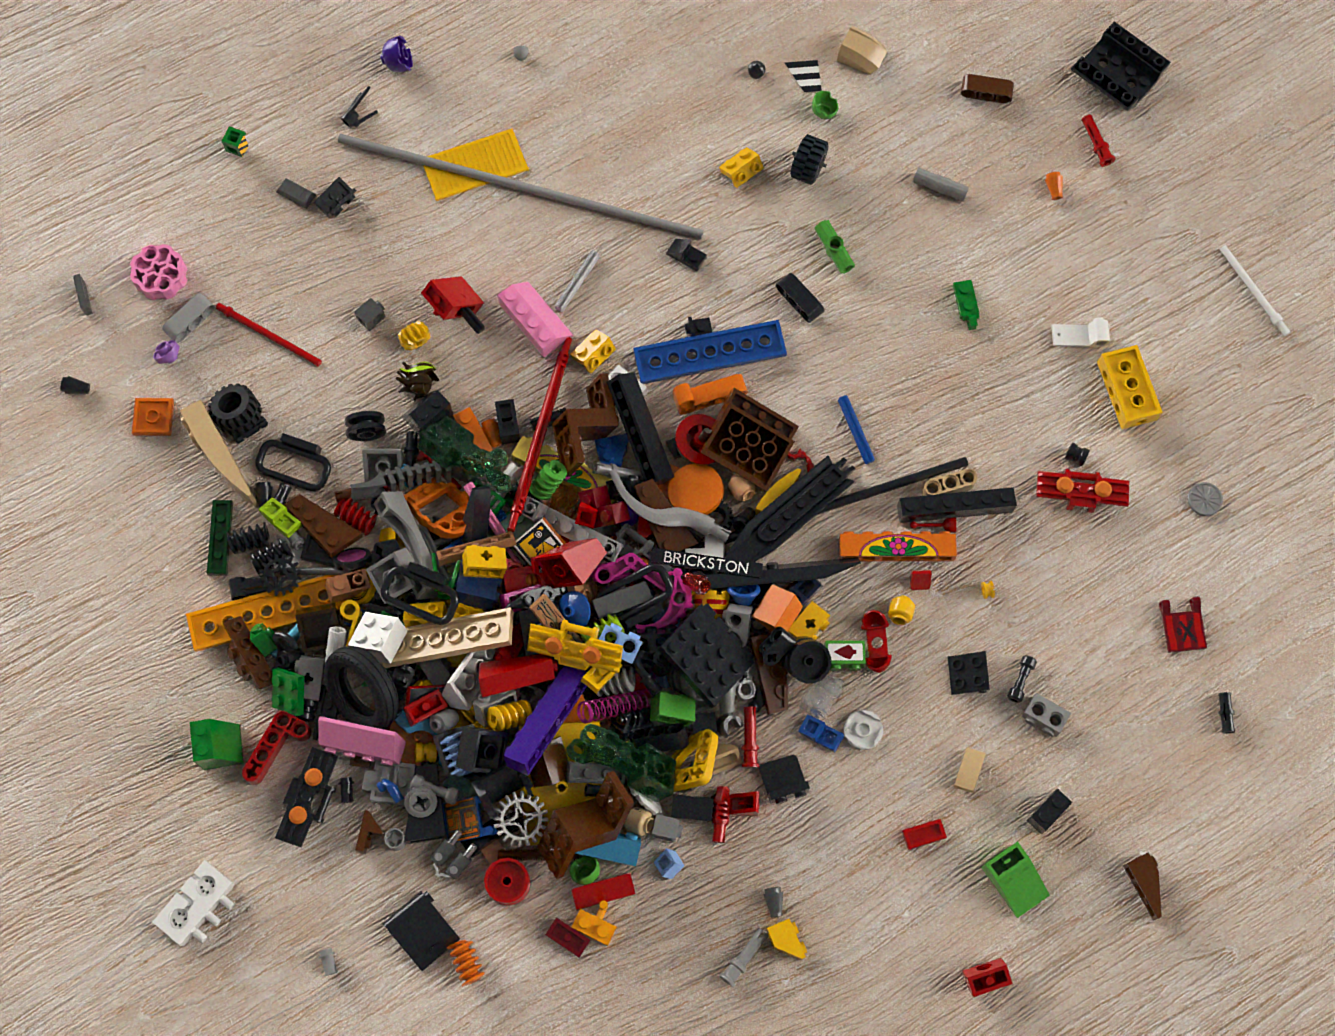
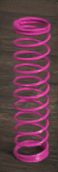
[577,688,651,724]

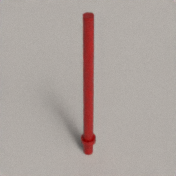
[216,303,322,367]

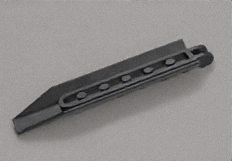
[725,456,856,562]
[689,557,861,589]

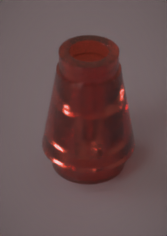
[682,573,711,595]

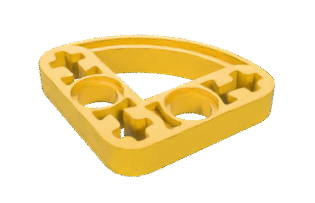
[661,729,718,792]

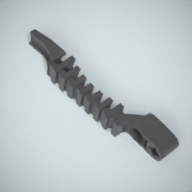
[350,457,503,500]

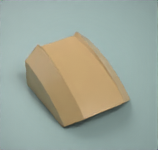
[837,26,887,75]

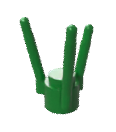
[431,553,461,600]

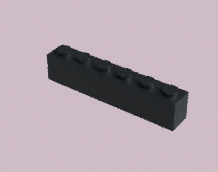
[607,372,674,485]
[897,487,1017,523]

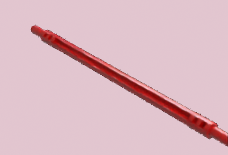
[507,337,572,532]

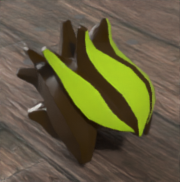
[395,361,439,402]

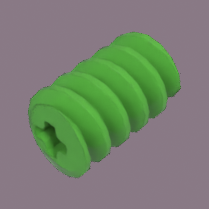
[529,460,567,500]

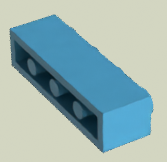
[575,832,641,866]

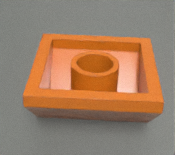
[751,584,803,632]

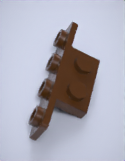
[223,616,273,690]

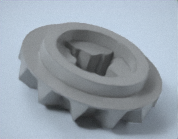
[404,786,437,818]

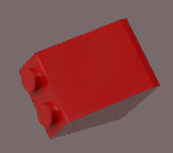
[534,538,607,588]

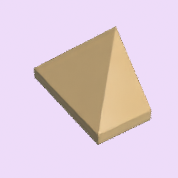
[702,743,743,775]

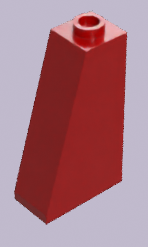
[479,654,558,697]

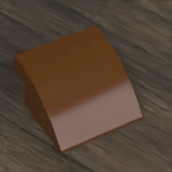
[701,388,799,491]

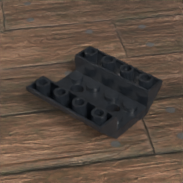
[1071,21,1171,111]

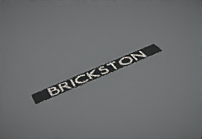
[650,548,763,578]

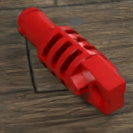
[711,786,731,843]

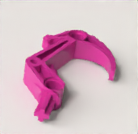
[589,553,693,629]

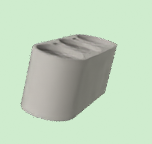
[162,293,215,343]

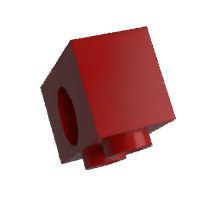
[963,958,1013,997]

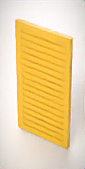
[423,128,529,201]

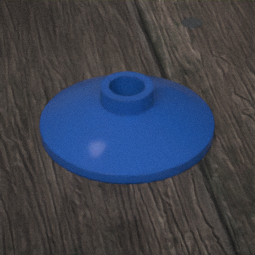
[558,591,591,627]

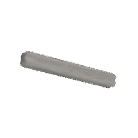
[555,250,600,312]

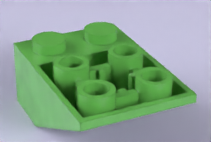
[981,841,1050,918]

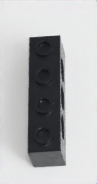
[623,625,677,653]

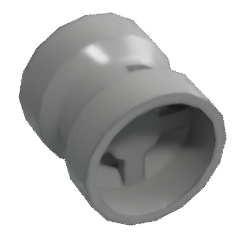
[384,828,406,851]

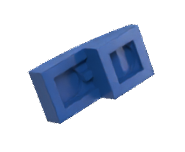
[798,714,844,753]

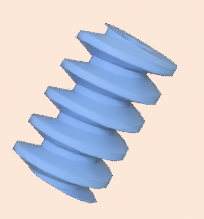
[440,731,472,776]

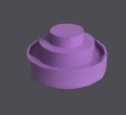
[153,340,180,364]

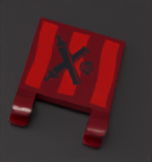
[1159,596,1207,653]

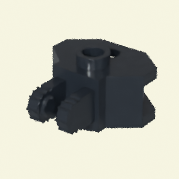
[387,663,416,700]

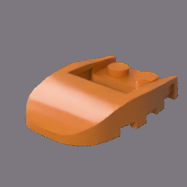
[404,477,470,539]

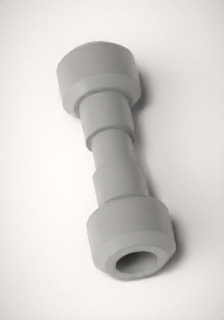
[410,774,460,805]

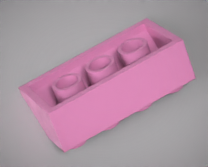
[497,282,573,357]
[318,716,406,766]

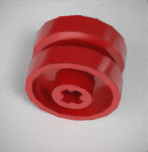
[484,858,531,906]

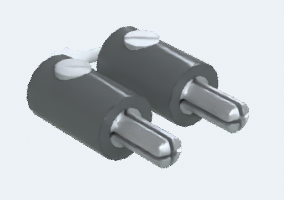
[430,830,477,880]

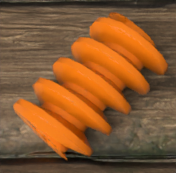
[447,940,485,987]

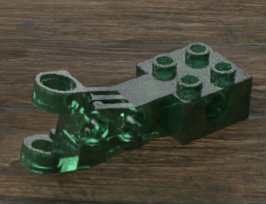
[419,416,512,493]
[566,724,676,803]

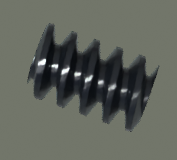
[227,522,270,554]
[250,538,294,576]

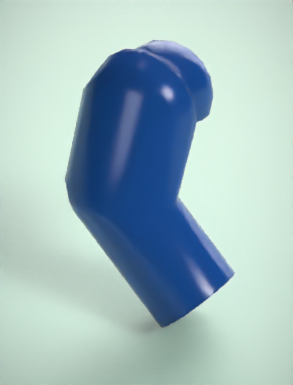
[377,778,404,803]

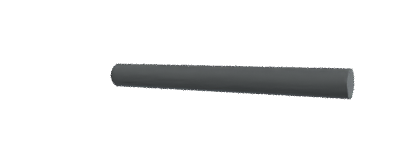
[279,567,355,575]

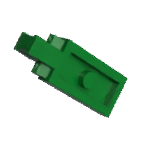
[953,280,980,330]

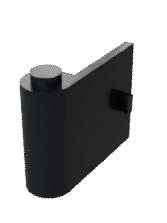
[383,891,460,971]

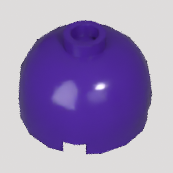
[380,35,413,73]

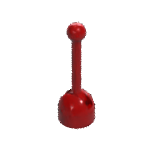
[910,517,957,533]

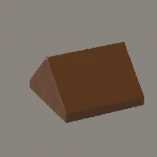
[530,736,569,788]

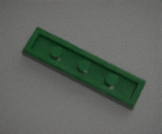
[207,500,233,576]

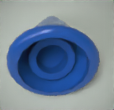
[727,585,760,606]

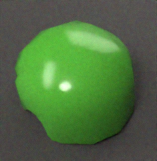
[812,91,839,120]
[569,855,600,885]

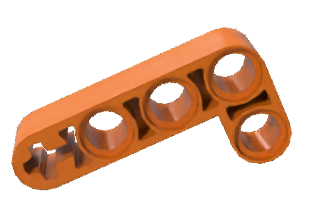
[673,374,748,415]

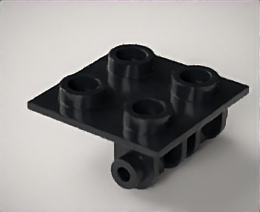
[948,651,990,695]
[600,702,654,734]

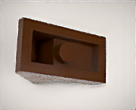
[355,810,385,854]

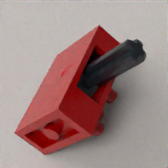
[421,276,485,334]

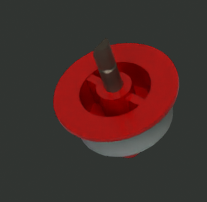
[675,414,715,465]

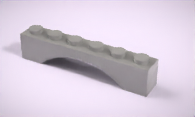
[374,491,438,600]

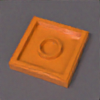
[132,398,174,436]

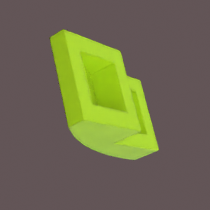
[259,497,302,538]

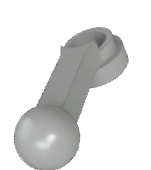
[736,648,756,699]

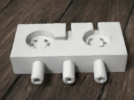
[152,860,235,947]

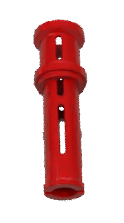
[1081,114,1116,167]
[741,707,759,767]

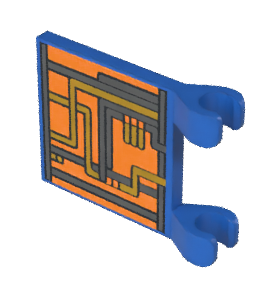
[443,796,498,842]

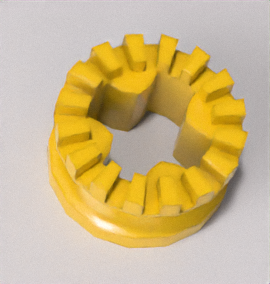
[981,581,995,599]

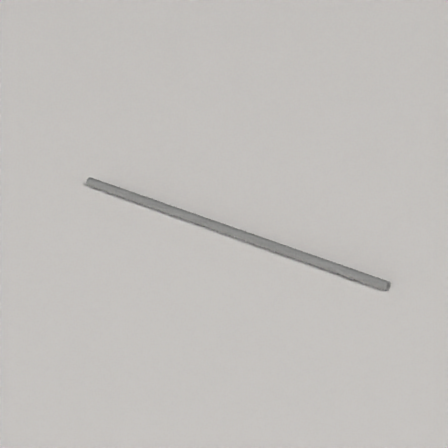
[338,134,704,239]

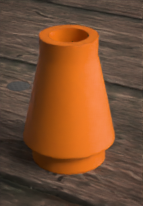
[1045,172,1063,200]
[481,418,502,448]

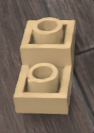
[954,747,986,793]

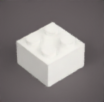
[348,612,408,664]

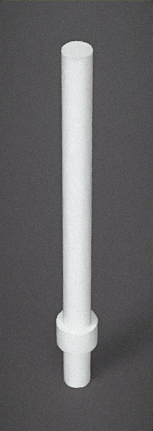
[1220,245,1291,336]

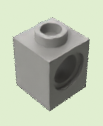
[652,814,683,842]

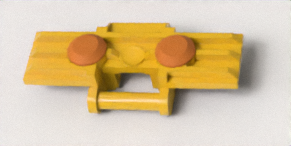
[527,620,623,673]

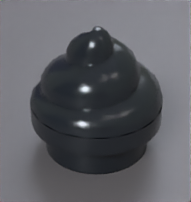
[748,61,766,79]

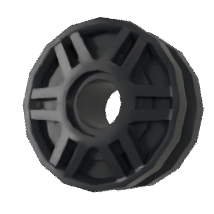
[345,411,386,441]

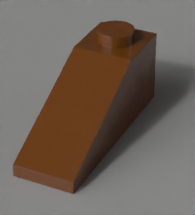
[1122,852,1162,921]

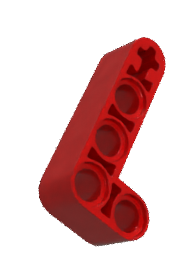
[242,711,312,785]

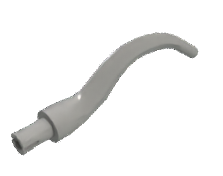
[609,469,731,542]

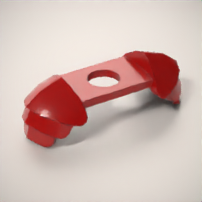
[861,610,892,673]

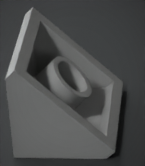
[362,449,404,485]

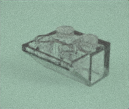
[799,674,844,719]

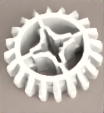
[493,791,548,847]

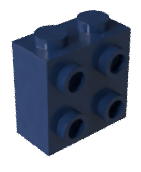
[455,559,502,611]

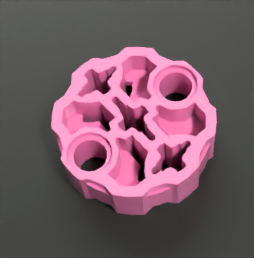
[130,244,187,300]

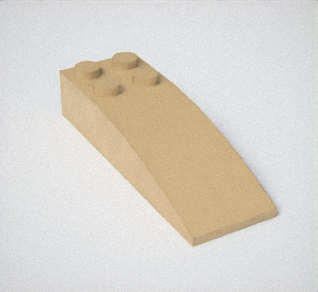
[180,400,259,508]

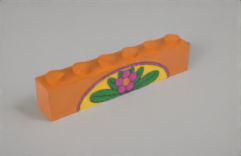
[838,531,957,561]

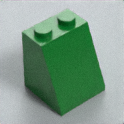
[189,719,244,770]

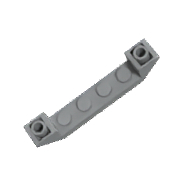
[522,496,623,562]

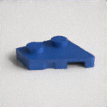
[594,433,629,467]

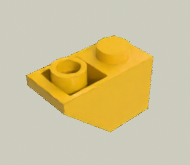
[766,918,807,960]

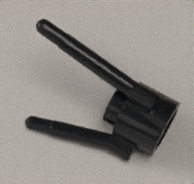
[340,86,378,128]

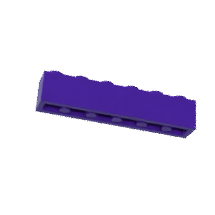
[504,665,588,775]

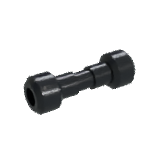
[1007,655,1037,703]

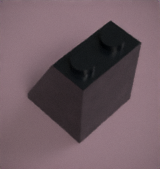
[401,390,454,443]

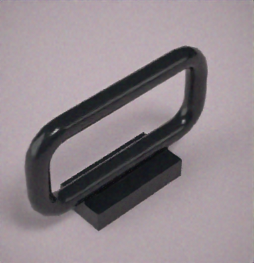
[255,433,331,492]
[380,562,459,625]
[596,563,674,628]

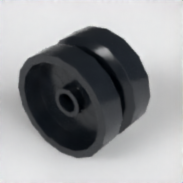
[782,636,831,684]

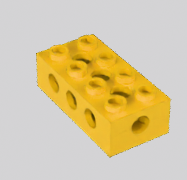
[1097,345,1163,430]

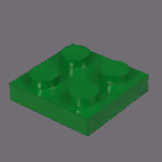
[272,668,304,716]

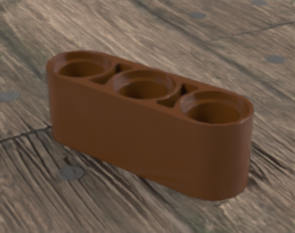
[961,74,1014,103]

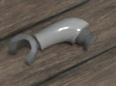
[716,671,748,738]

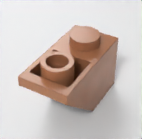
[325,569,371,603]

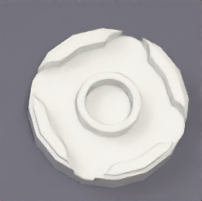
[843,710,883,750]

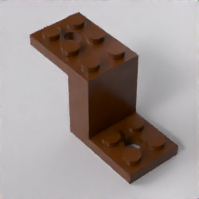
[552,373,619,477]
[538,771,634,879]

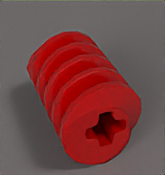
[334,498,378,536]

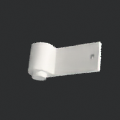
[1051,317,1111,347]

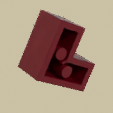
[578,485,630,529]

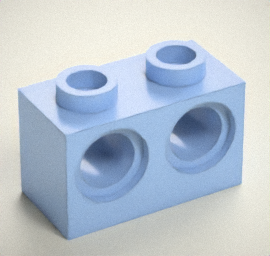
[599,623,643,664]

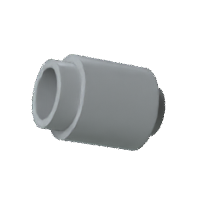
[429,708,459,734]

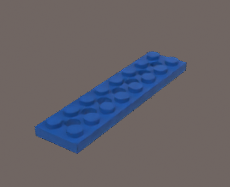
[633,320,787,384]

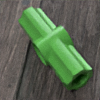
[814,220,855,274]

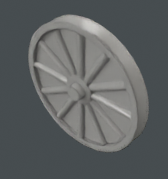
[1188,482,1223,516]

